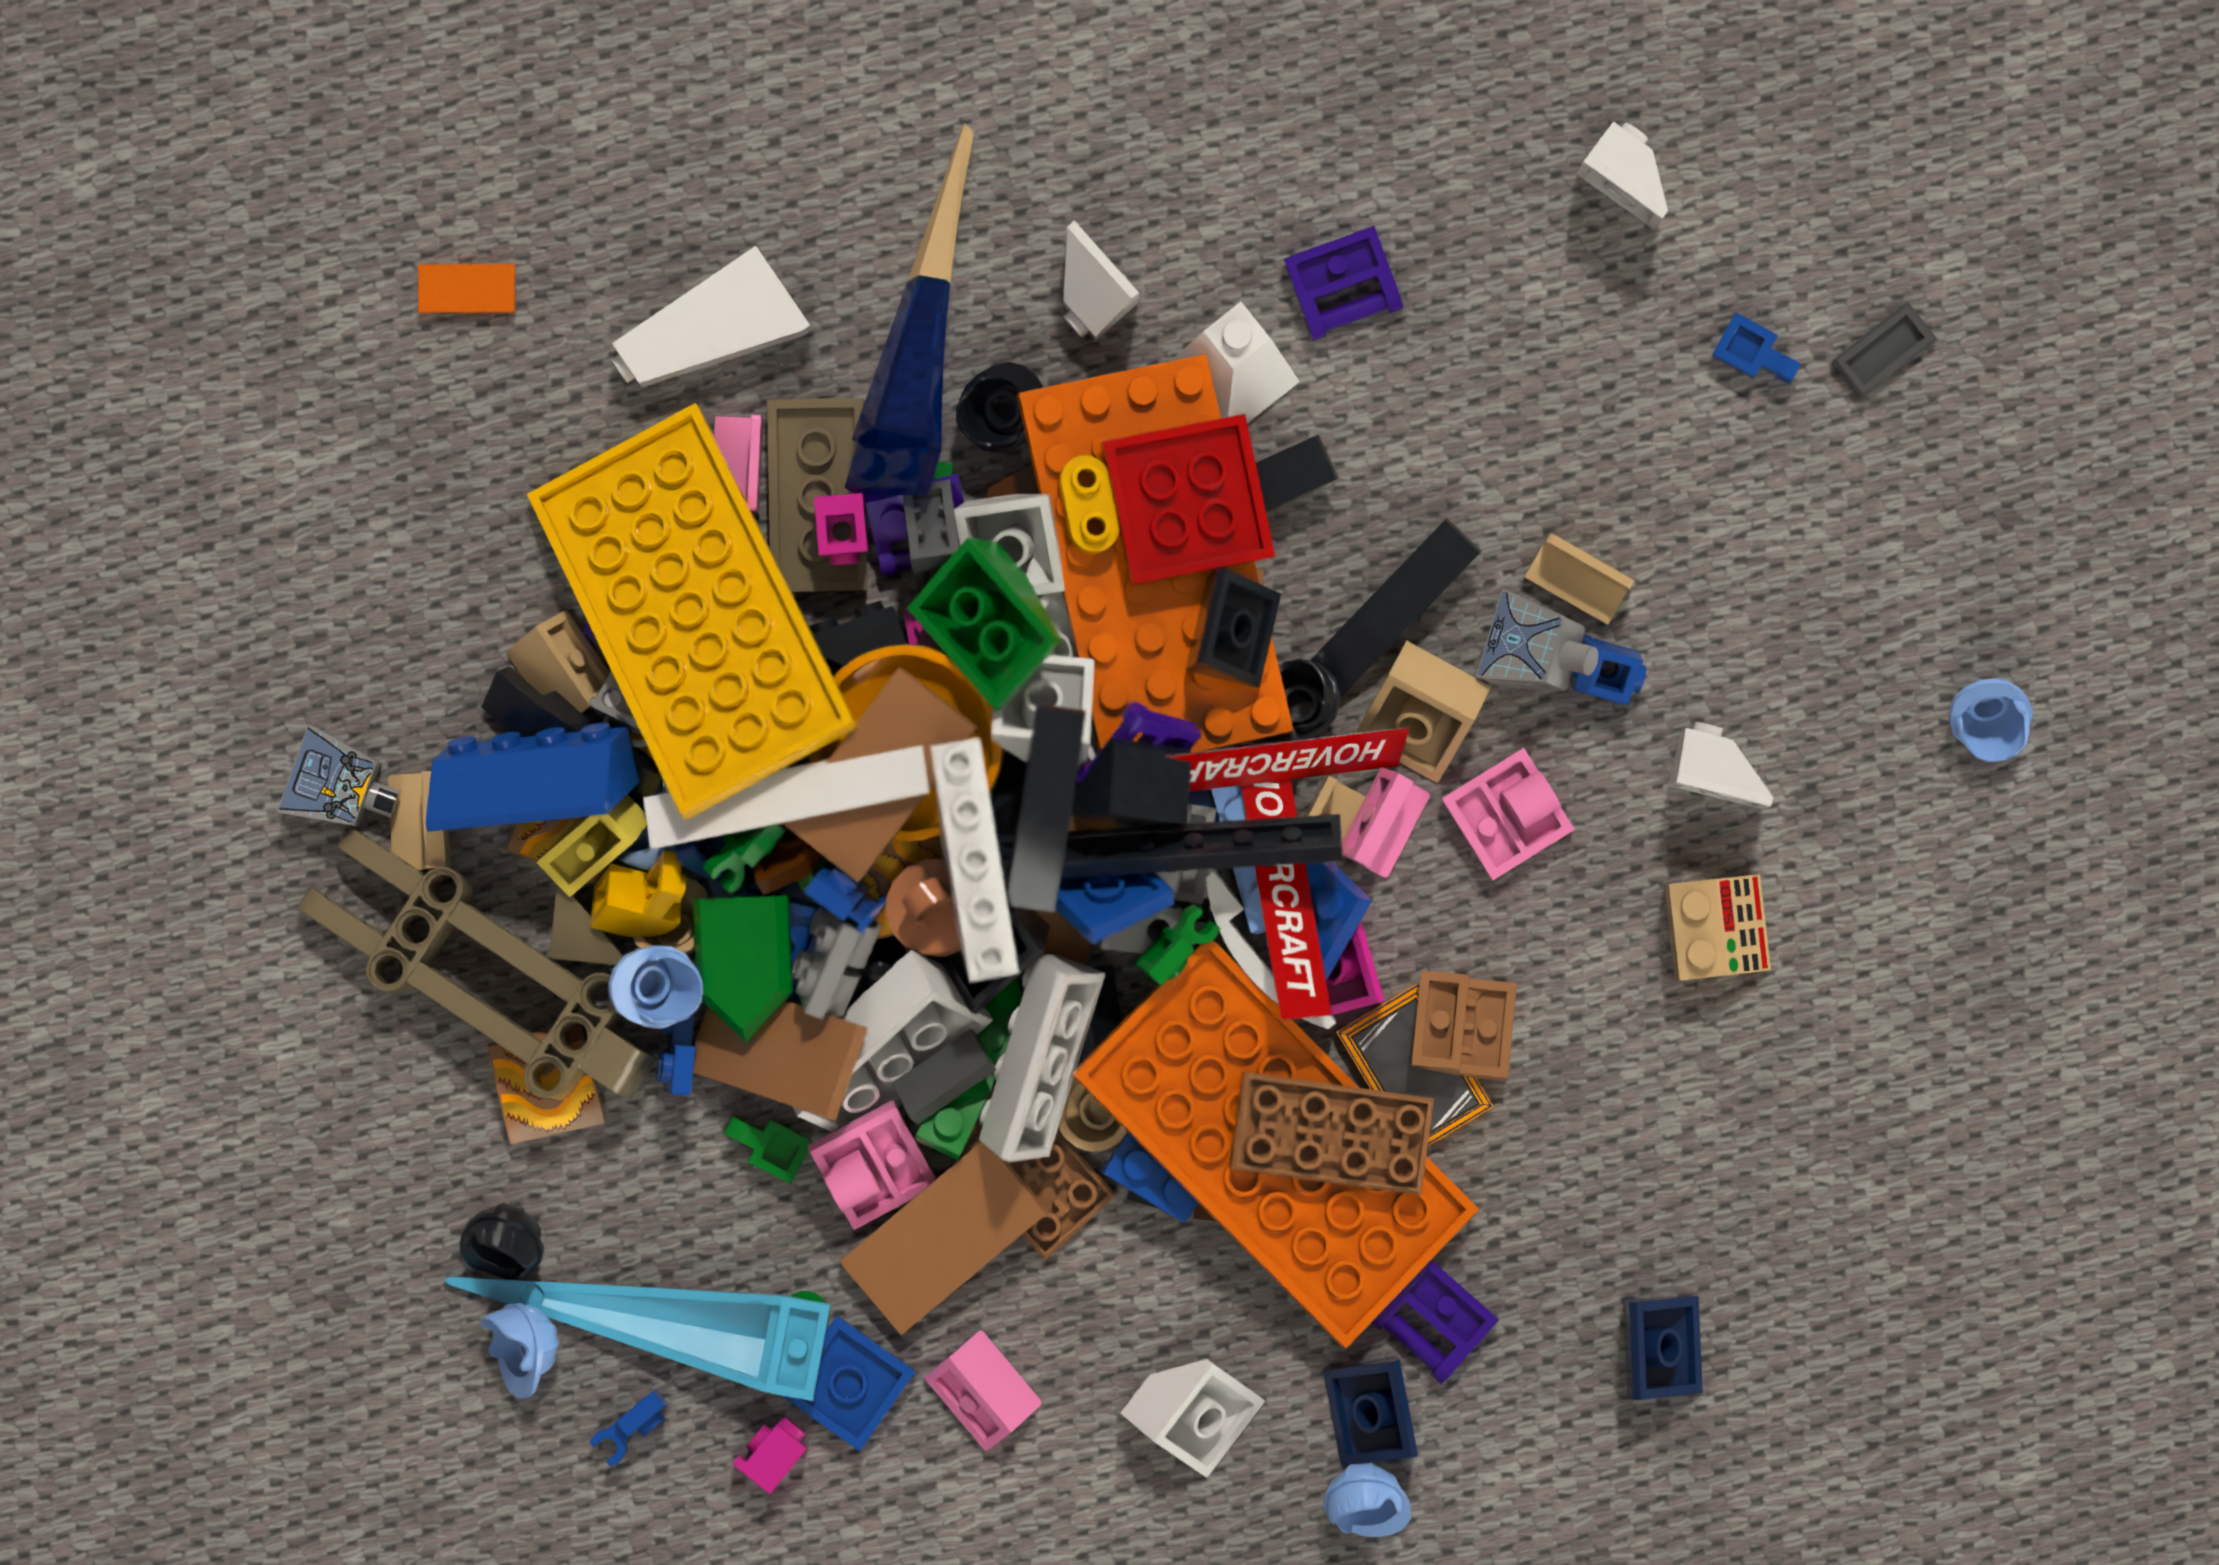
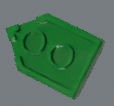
[693,895,793,1043]

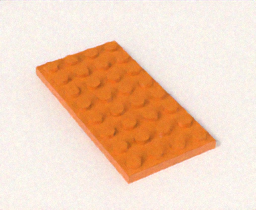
[1017,354,1294,753]
[1071,940,1479,1349]

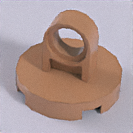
[886,859,961,957]

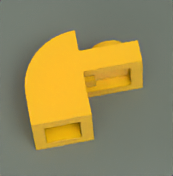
[590,850,687,937]

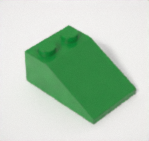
[907,537,1062,711]

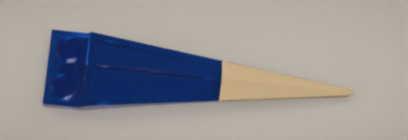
[844,124,974,496]

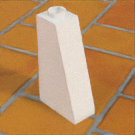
[611,246,812,388]

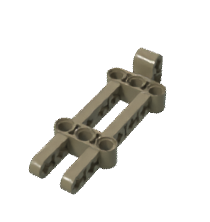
[297,826,658,1100]

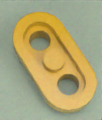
[1059,455,1119,554]

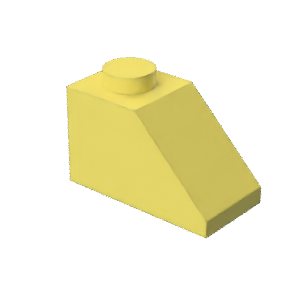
[536,794,647,898]

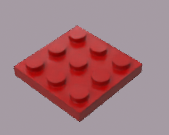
[1101,414,1275,586]

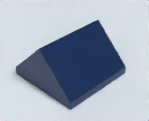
[1623,1296,1703,1400]
[1323,1356,1418,1466]

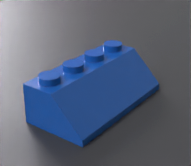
[425,723,640,832]

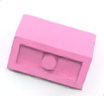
[714,415,764,516]
[1342,767,1430,878]
[924,1331,1042,1452]

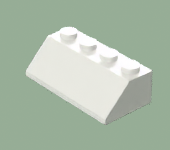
[793,950,993,1132]
[979,954,1106,1162]

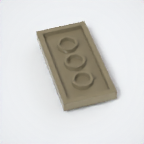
[767,398,868,593]

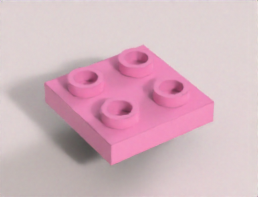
[1441,748,1575,881]
[807,1100,937,1230]

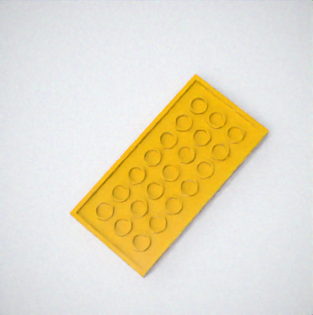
[527,403,859,820]

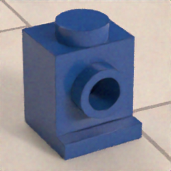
[1569,634,1646,705]

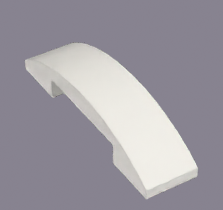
[1206,869,1336,1029]

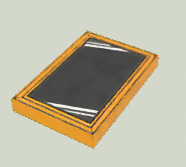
[1336,982,1493,1146]

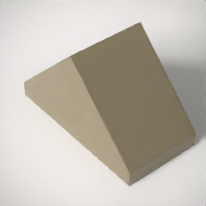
[549,887,625,965]

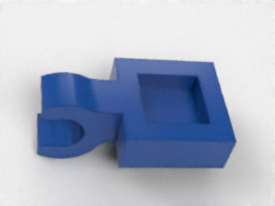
[1711,312,1801,384]
[590,1389,668,1466]

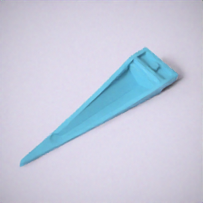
[445,1276,831,1401]

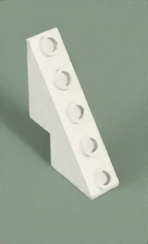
[931,738,1018,982]

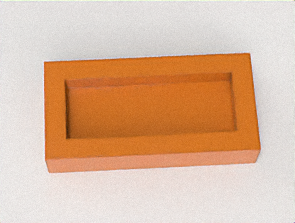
[418,264,516,314]

